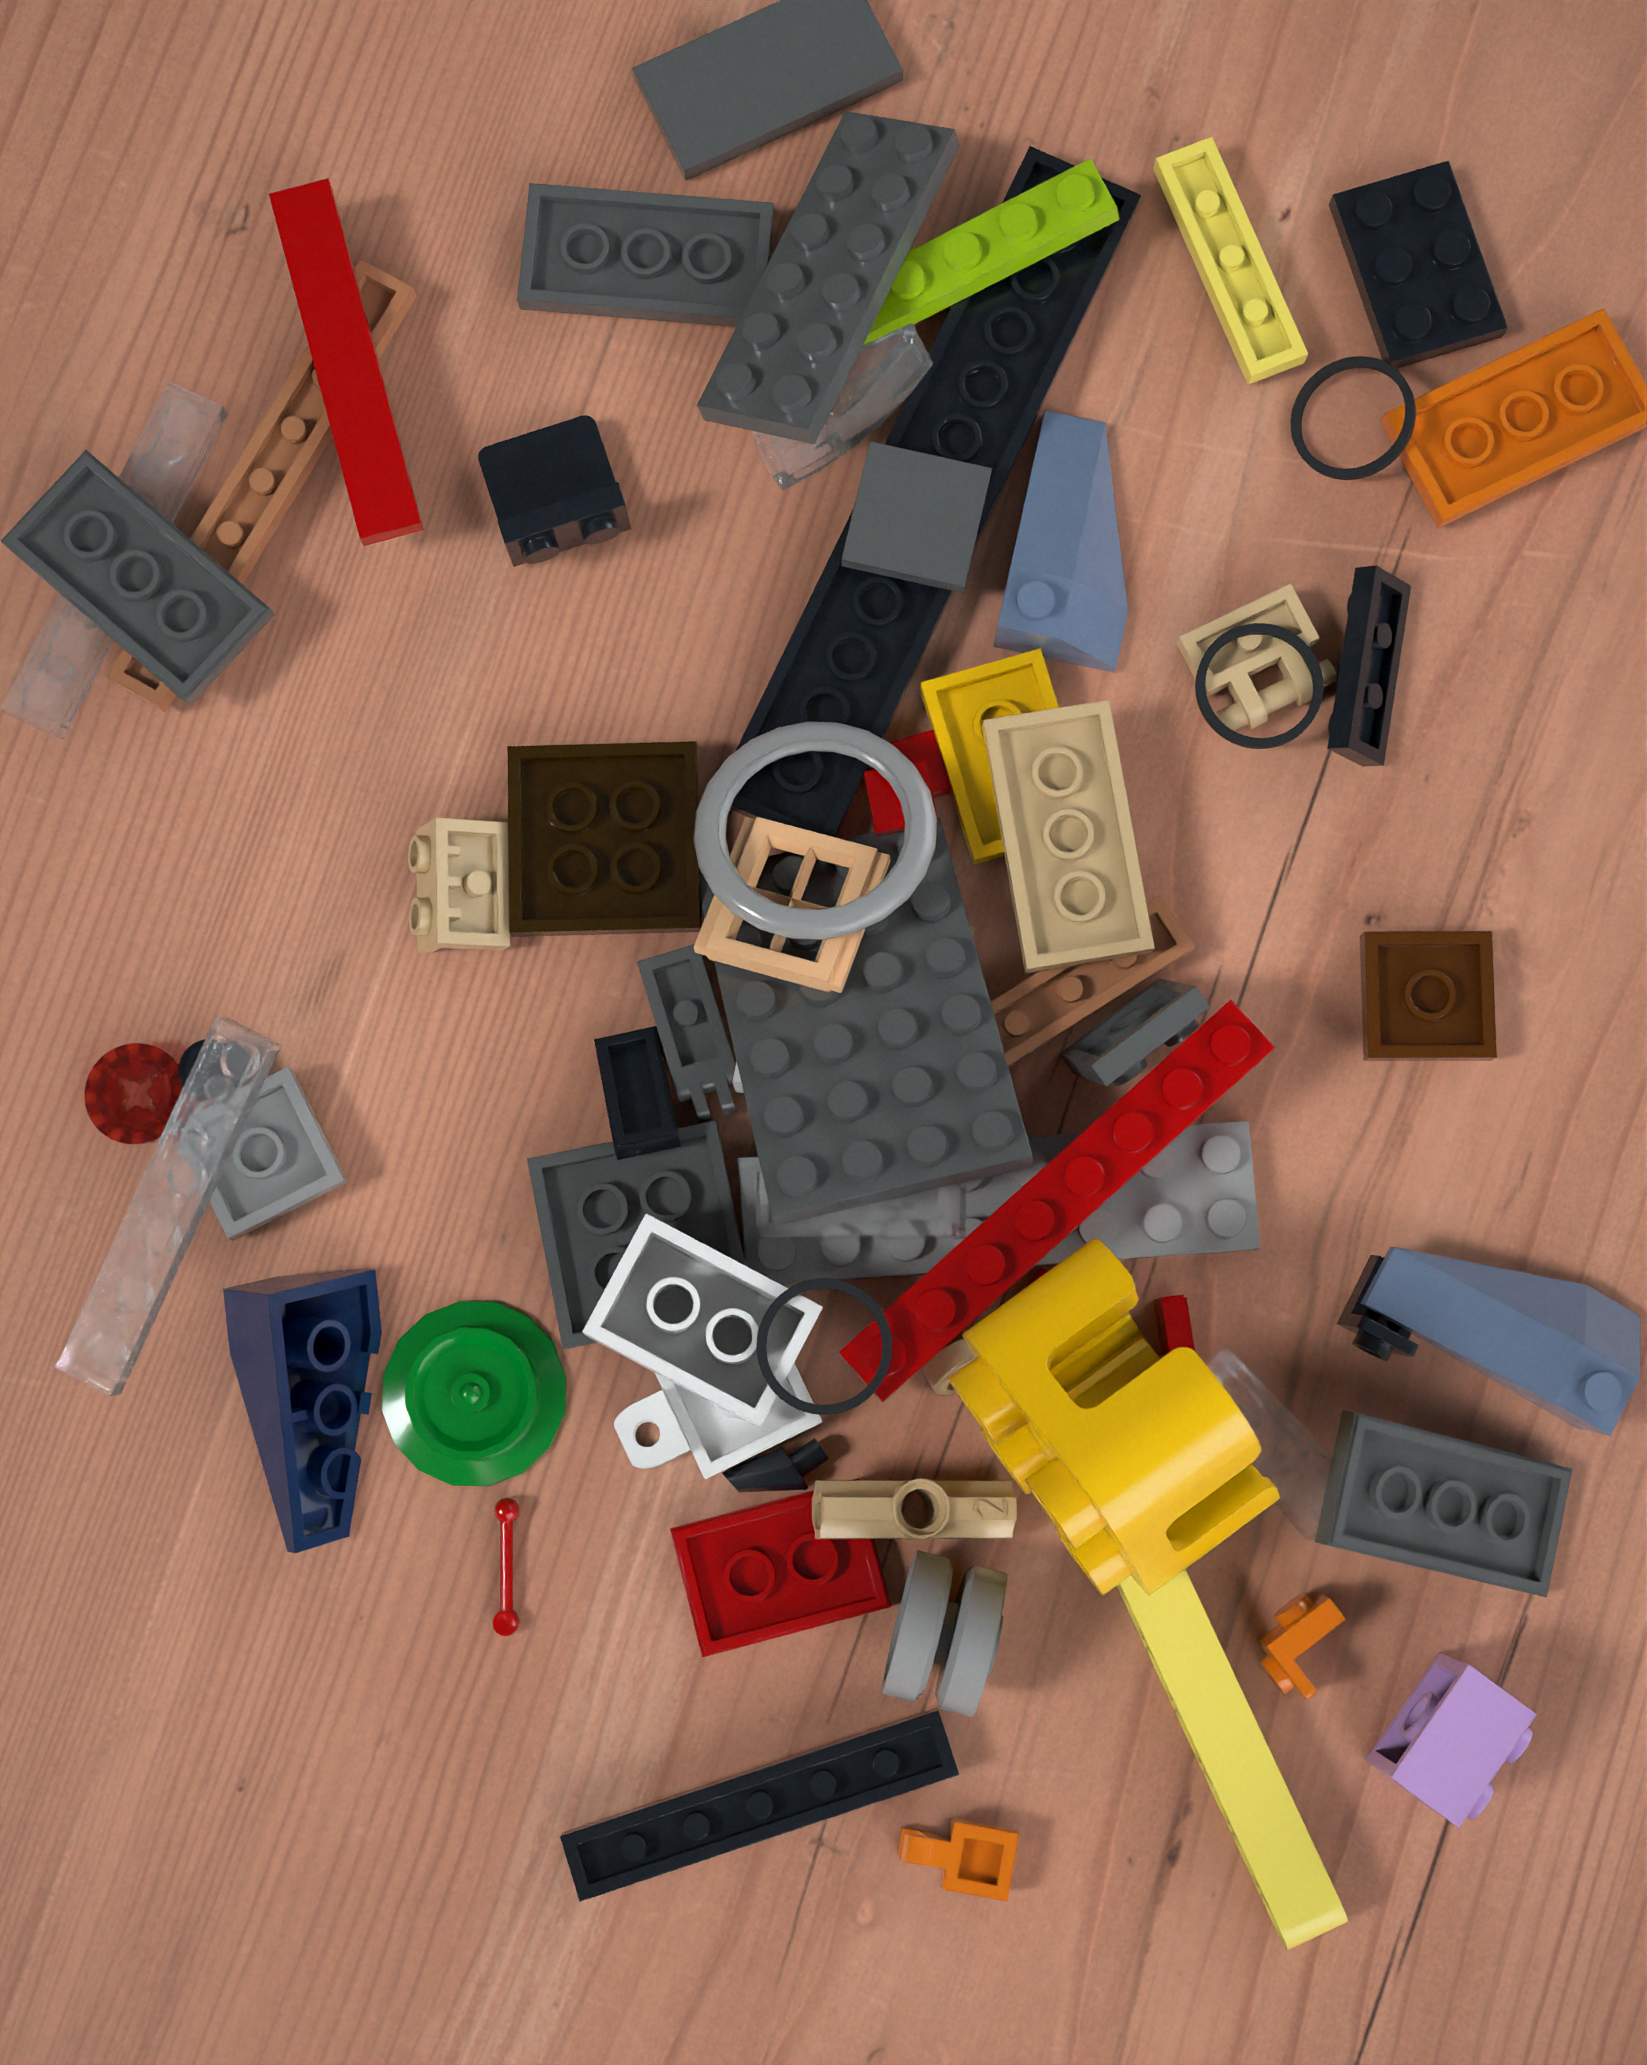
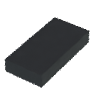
[594,1026,681,1160]

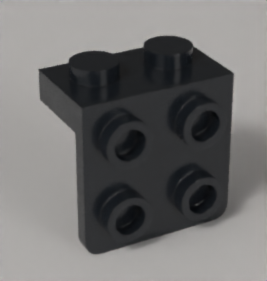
[478,415,631,567]

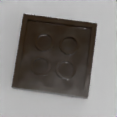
[507,741,701,937]

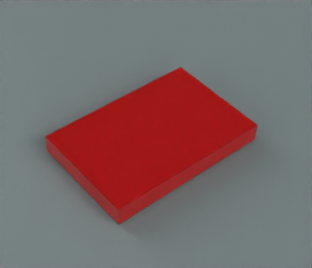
[670,1478,892,1657]

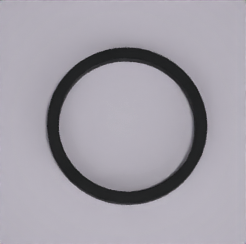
[1291,356,1416,480]
[1195,623,1324,749]
[757,1278,892,1415]

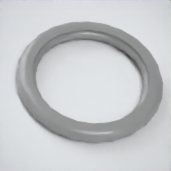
[693,722,937,940]

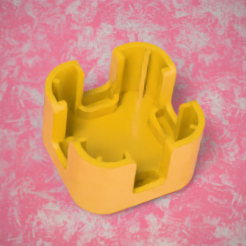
[948,1238,1280,1596]

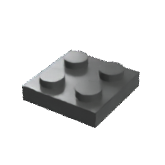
[1060,978,1210,1087]

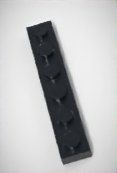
[560,1707,959,1902]

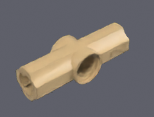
[812,1478,1017,1540]

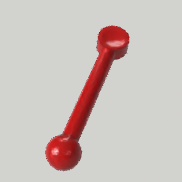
[492,1497,520,1636]

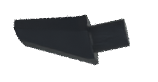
[722,1438,829,1492]

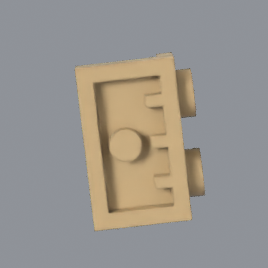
[408,817,510,953]

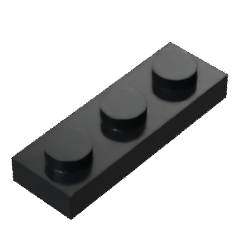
[1327,565,1411,767]

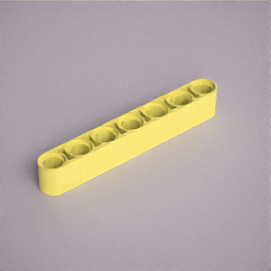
[1117,1569,1348,1950]

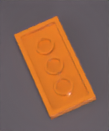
[1380,308,1647,528]

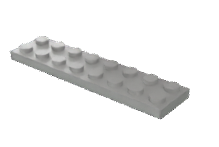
[738,1121,1261,1285]

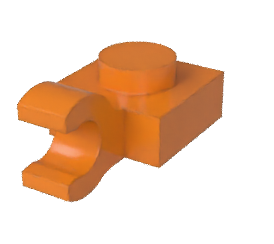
[897,1818,1019,1902]

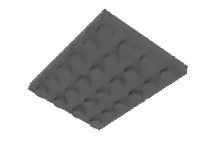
[700,817,1033,1226]

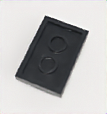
[1329,160,1508,369]

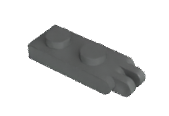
[637,944,736,1123]

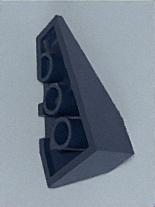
[223,1269,382,1553]

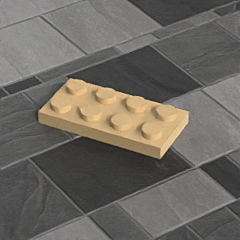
[982,700,1155,973]

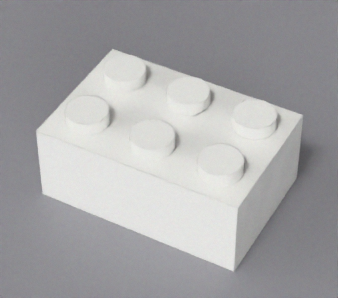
[582,1214,823,1428]

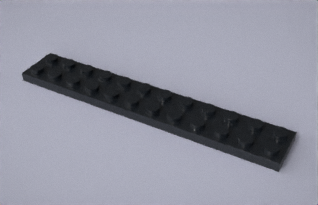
[730,146,1141,838]

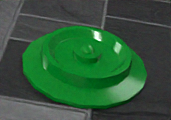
[382,1301,566,1486]

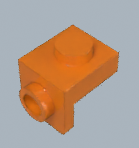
[1257,1593,1346,1700]

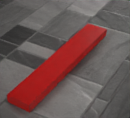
[269,178,424,546]

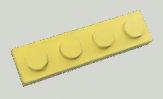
[1153,137,1308,385]

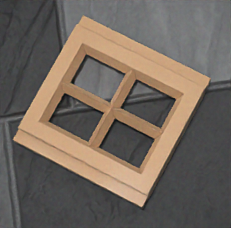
[694,817,890,993]

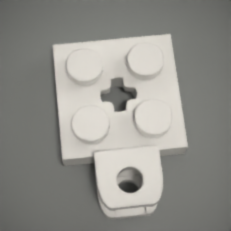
[614,1363,822,1479]

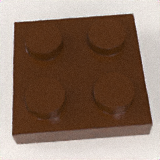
[1360,931,1497,1061]

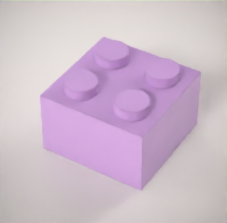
[1365,1652,1537,1828]

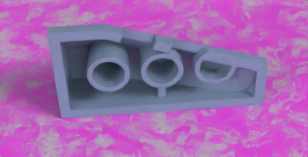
[993,410,1128,673]
[1360,1247,1640,1436]

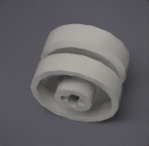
[881,1550,1007,1717]

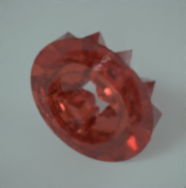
[84,1043,189,1145]

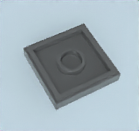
[841,441,992,593]

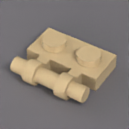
[1176,583,1337,731]

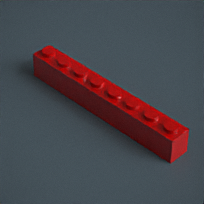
[838,999,1275,1402]

